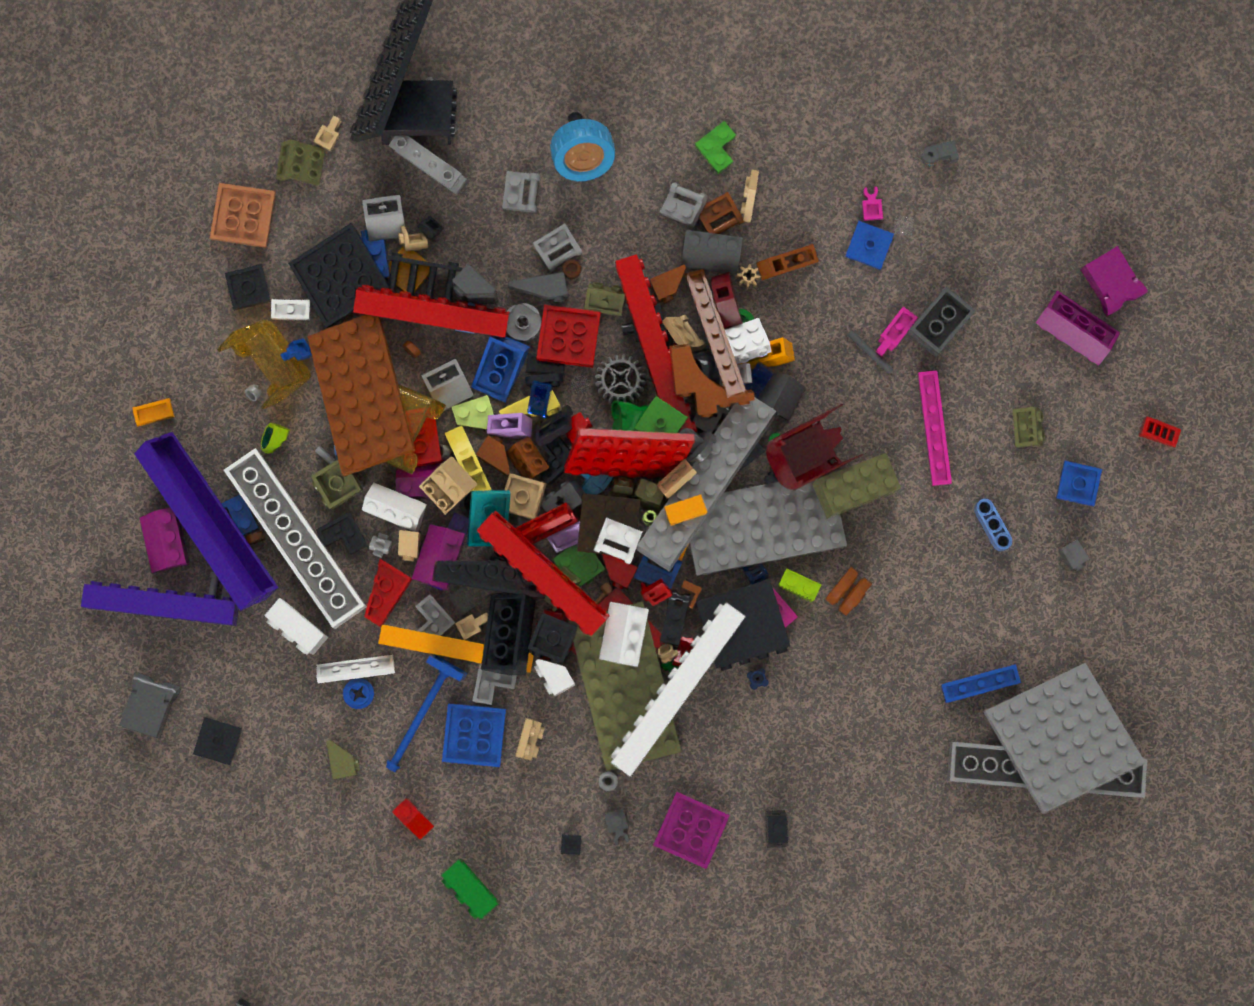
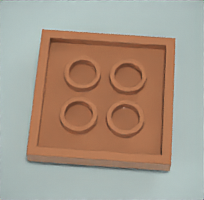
[210,183,276,248]

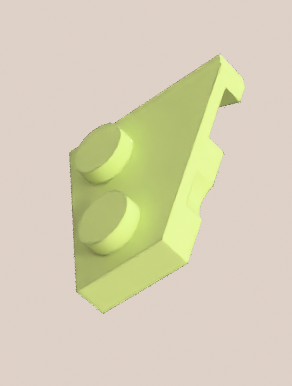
[452,395,494,429]

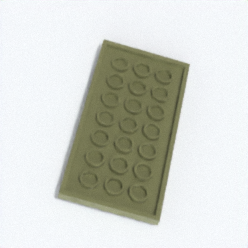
[568,602,681,771]

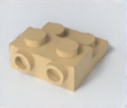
[516,718,545,761]

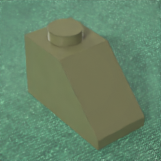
[326,740,360,779]

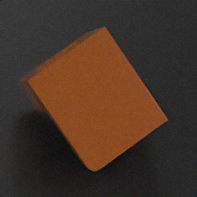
[675,580,702,610]

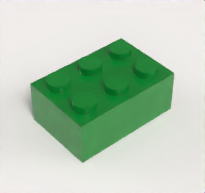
[441,859,499,920]

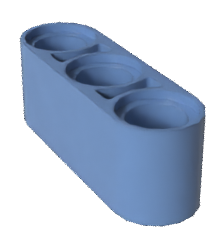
[974,499,1012,551]

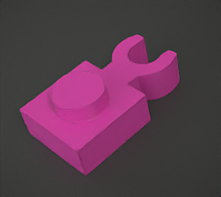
[862,187,883,221]

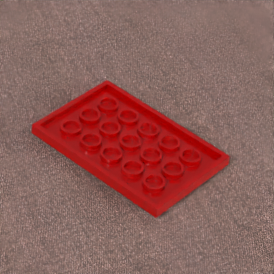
[564,428,695,479]

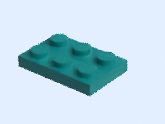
[467,490,511,547]

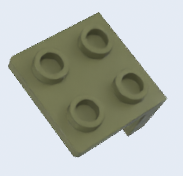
[276,140,325,186]

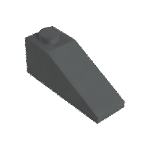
[508,272,568,303]

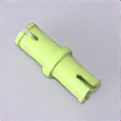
[642,510,657,526]

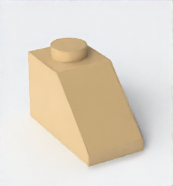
[398,530,422,562]

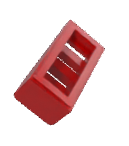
[1139,416,1181,448]

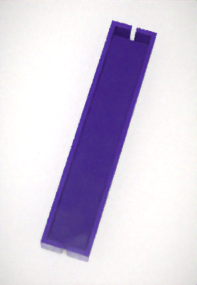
[134,432,278,611]

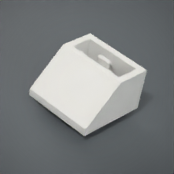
[534,659,575,696]

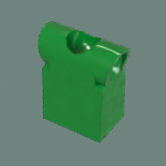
[611,400,649,431]

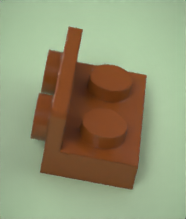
[506,437,549,480]

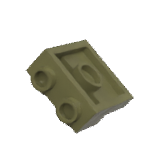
[311,460,363,509]

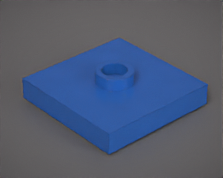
[845,221,894,270]
[1056,461,1102,507]

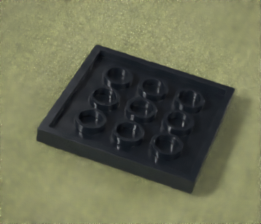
[288,223,391,328]

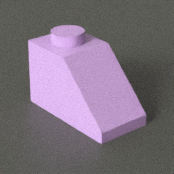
[487,413,533,439]

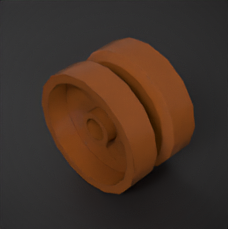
[825,567,872,616]

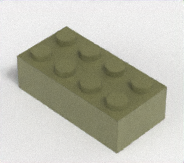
[812,453,901,519]

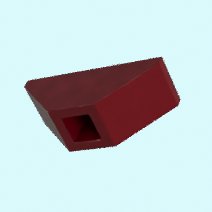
[711,272,743,329]

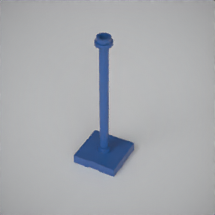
[386,654,468,772]

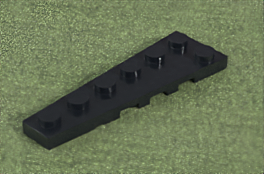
[432,561,545,599]

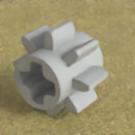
[369,533,392,557]

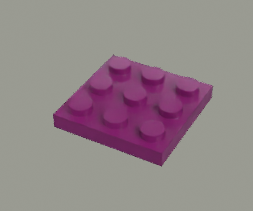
[653,792,730,869]

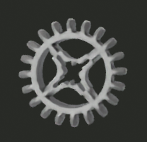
[595,354,646,404]

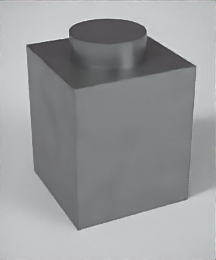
[1058,539,1089,571]

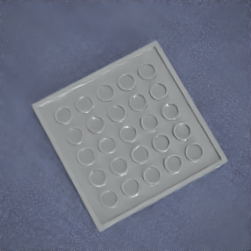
[984,663,1145,814]

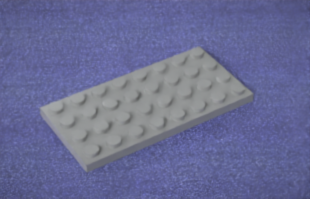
[689,472,847,576]

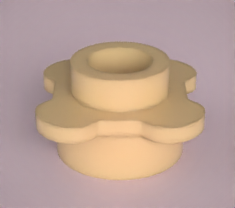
[657,644,678,663]

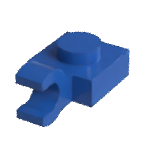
[280,338,312,361]

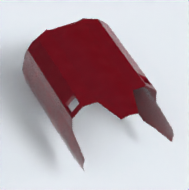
[766,404,866,491]

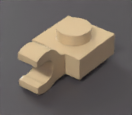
[314,116,342,151]
[455,612,488,640]

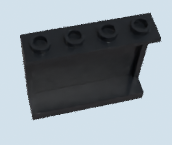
[381,80,457,145]
[696,579,790,671]

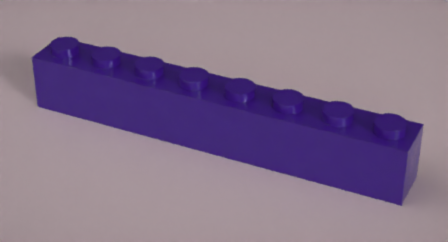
[81,581,239,626]

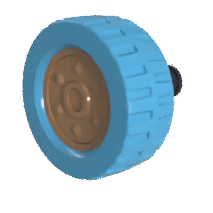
[550,112,615,181]

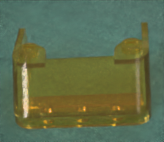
[217,319,311,409]

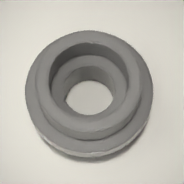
[599,772,618,791]

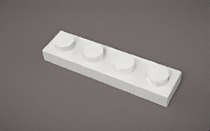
[317,655,395,683]

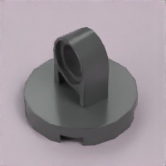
[679,428,716,466]

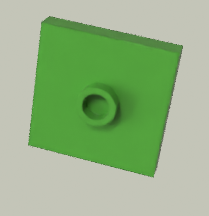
[634,396,688,433]

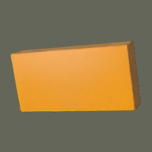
[132,398,175,427]
[664,494,707,526]

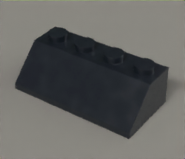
[481,594,536,676]

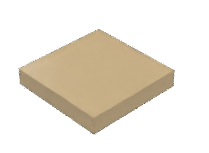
[505,473,547,519]

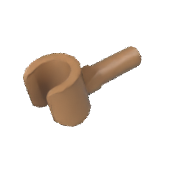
[595,582,613,604]

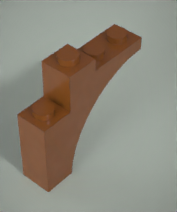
[669,344,755,417]

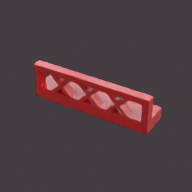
[515,502,578,544]

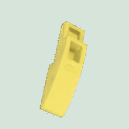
[445,425,492,491]

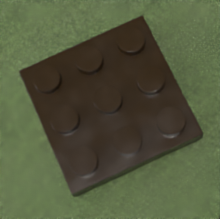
[577,494,641,557]

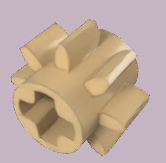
[737,264,761,289]

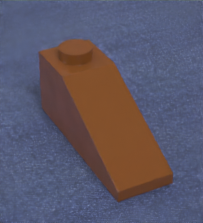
[756,244,819,280]

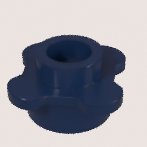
[747,668,769,690]

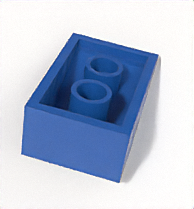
[471,335,530,403]

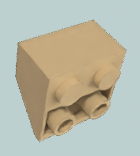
[419,456,478,515]

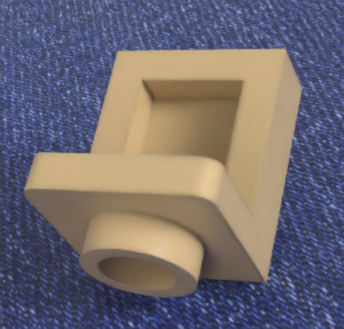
[398,226,428,251]

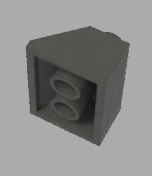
[681,229,743,275]
[452,264,499,304]

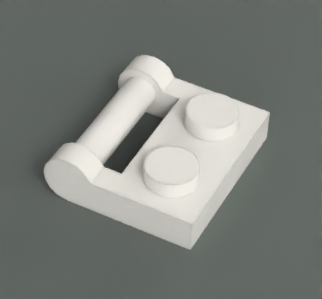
[594,518,642,564]

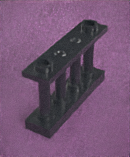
[386,252,463,302]

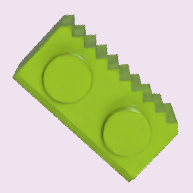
[778,568,821,603]

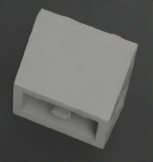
[362,195,406,241]
[422,359,474,413]

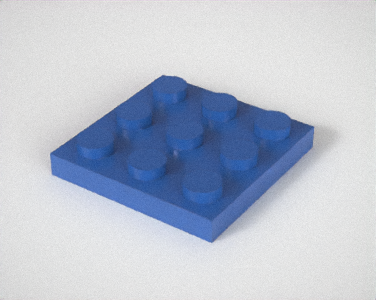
[442,704,506,767]

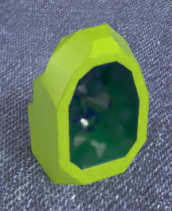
[261,422,290,454]

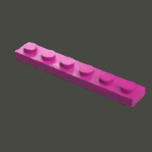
[918,370,952,486]

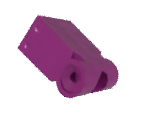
[1080,246,1148,317]

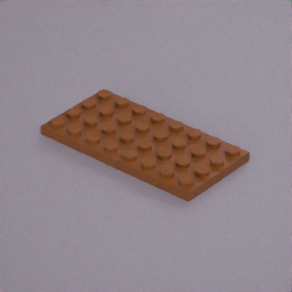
[307,315,415,476]

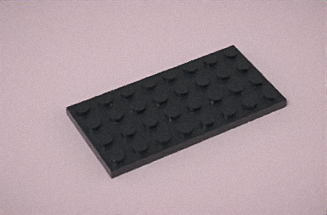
[350,0,433,142]

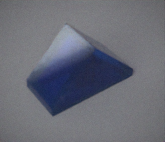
[527,380,553,417]

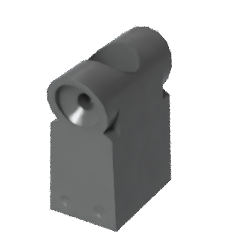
[119,672,182,739]

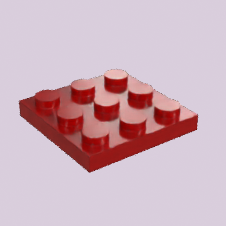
[536,305,601,368]

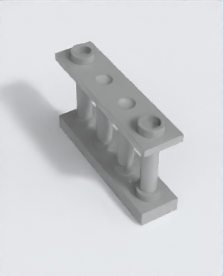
[388,136,468,195]

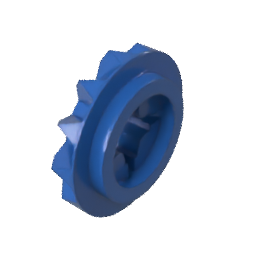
[343,678,374,709]

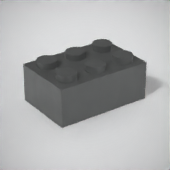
[907,286,976,357]

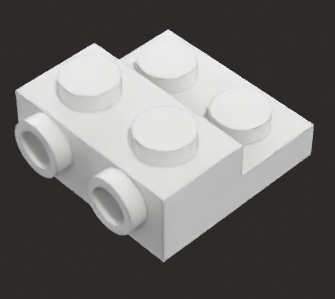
[725,318,772,364]

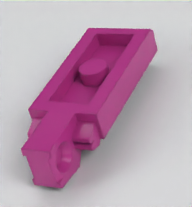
[876,307,918,357]

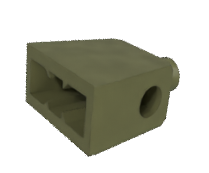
[629,479,668,515]

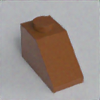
[649,264,686,304]
[476,436,510,477]

